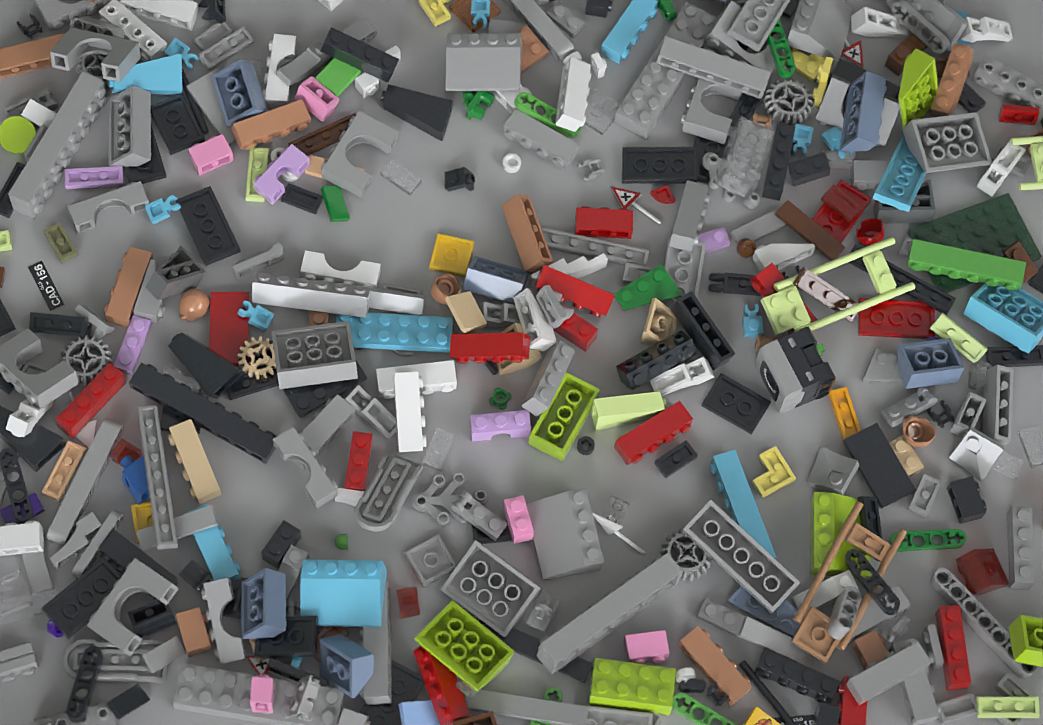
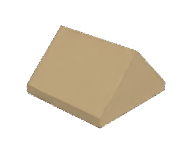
[445,291,487,334]
[640,298,678,346]

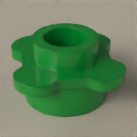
[489,388,512,410]

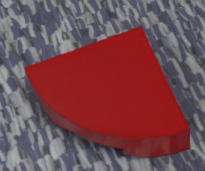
[650,184,676,204]

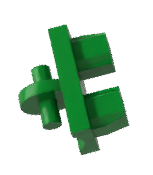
[462,91,495,120]

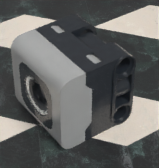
[755,327,836,413]

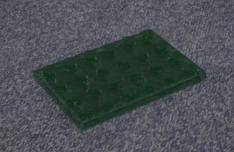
[907,193,1042,293]

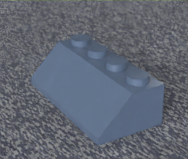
[840,71,887,152]

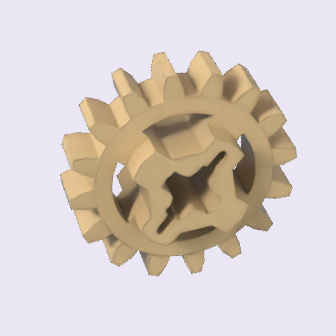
[238,336,277,379]

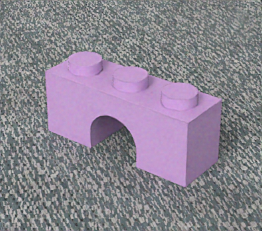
[254,144,310,205]
[470,410,531,442]

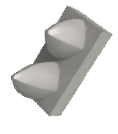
[535,285,574,328]
[75,304,115,340]

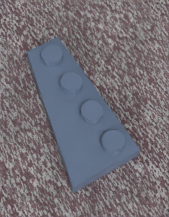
[727,586,800,637]

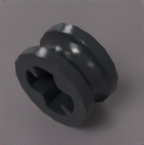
[577,436,595,455]

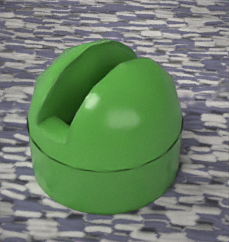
[334,533,349,550]

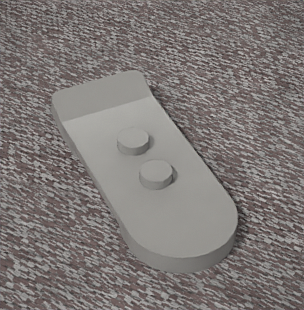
[886,0,967,51]
[355,451,423,532]
[63,639,167,683]

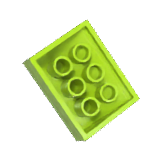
[898,48,938,128]
[810,492,870,578]
[414,600,515,691]

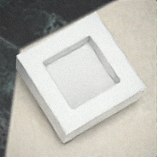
[590,52,607,78]

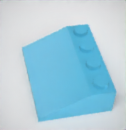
[963,283,1043,353]
[300,559,387,627]

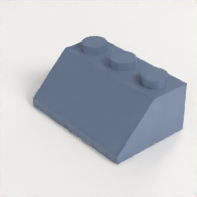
[211,59,268,126]
[463,256,529,305]
[897,338,965,389]
[241,568,286,639]
[320,634,375,698]

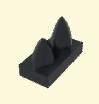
[198,0,226,24]

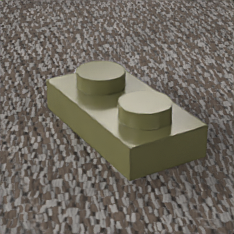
[43,222,79,264]

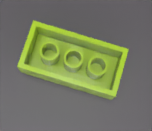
[528,372,600,462]
[1009,614,1043,667]
[589,658,676,716]

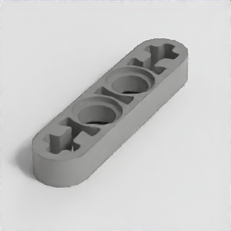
[891,0,950,54]
[72,509,124,578]

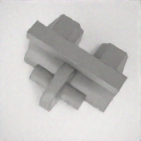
[527,591,561,633]

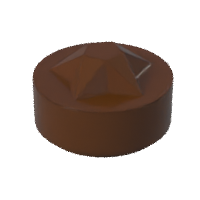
[736,238,756,258]

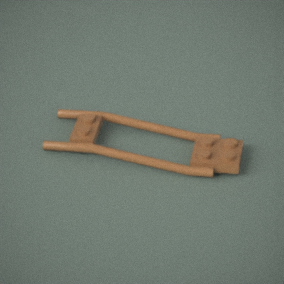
[790,501,907,663]

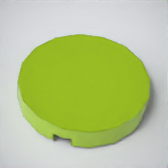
[0,116,36,154]

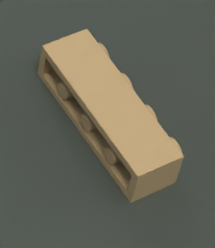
[167,419,222,504]

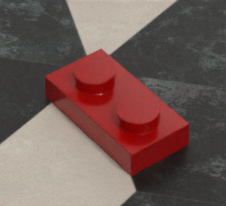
[998,104,1040,125]

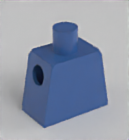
[120,455,169,504]

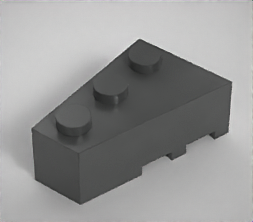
[874,179,936,223]
[146,246,206,300]

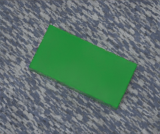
[320,185,350,222]

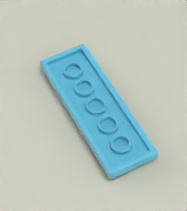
[873,134,926,212]
[336,313,453,353]

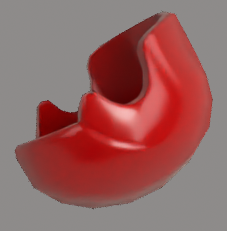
[856,218,885,246]

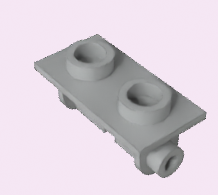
[289,675,320,720]

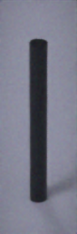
[182,69,209,135]
[739,660,796,725]

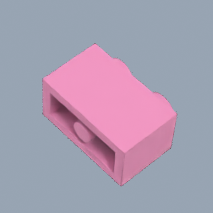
[295,76,339,122]
[188,134,234,176]
[503,495,534,544]
[624,630,670,664]
[250,674,275,713]

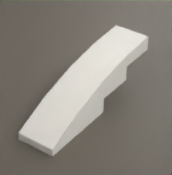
[530,253,608,286]

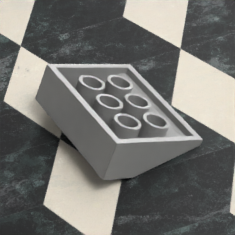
[787,0,855,61]
[446,33,523,91]
[902,112,992,173]
[271,321,358,389]
[526,488,604,580]
[440,540,543,637]

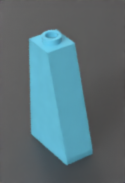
[108,54,182,95]

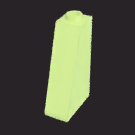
[591,391,667,431]

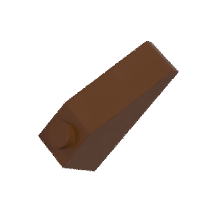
[885,33,928,77]

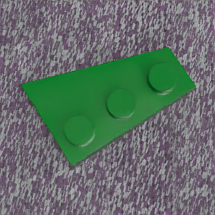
[614,264,682,311]

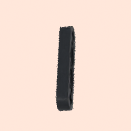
[0,448,33,524]
[845,549,900,615]
[66,646,103,723]

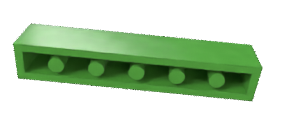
[907,239,1026,291]

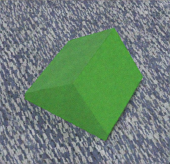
[315,58,361,97]

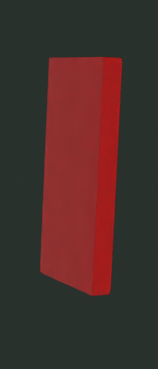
[800,179,872,243]
[209,292,250,366]
[858,298,935,339]

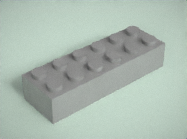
[682,499,800,613]

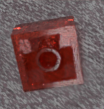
[955,548,1009,595]

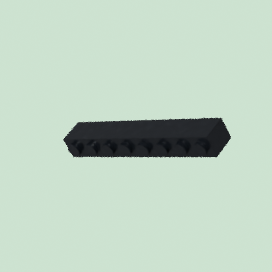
[129,363,277,464]

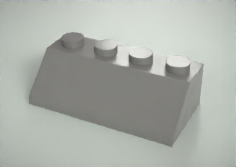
[109,86,151,167]

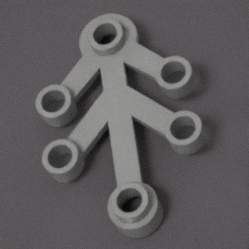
[702,152,760,209]
[411,472,489,525]

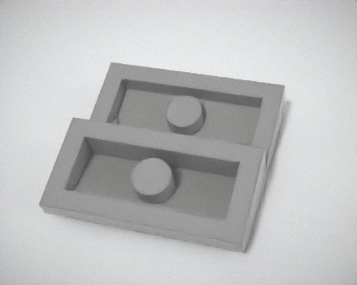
[987,673,1035,725]

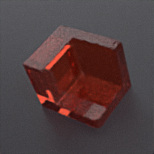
[110,438,143,467]
[396,587,420,619]

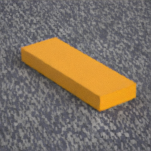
[828,386,861,440]

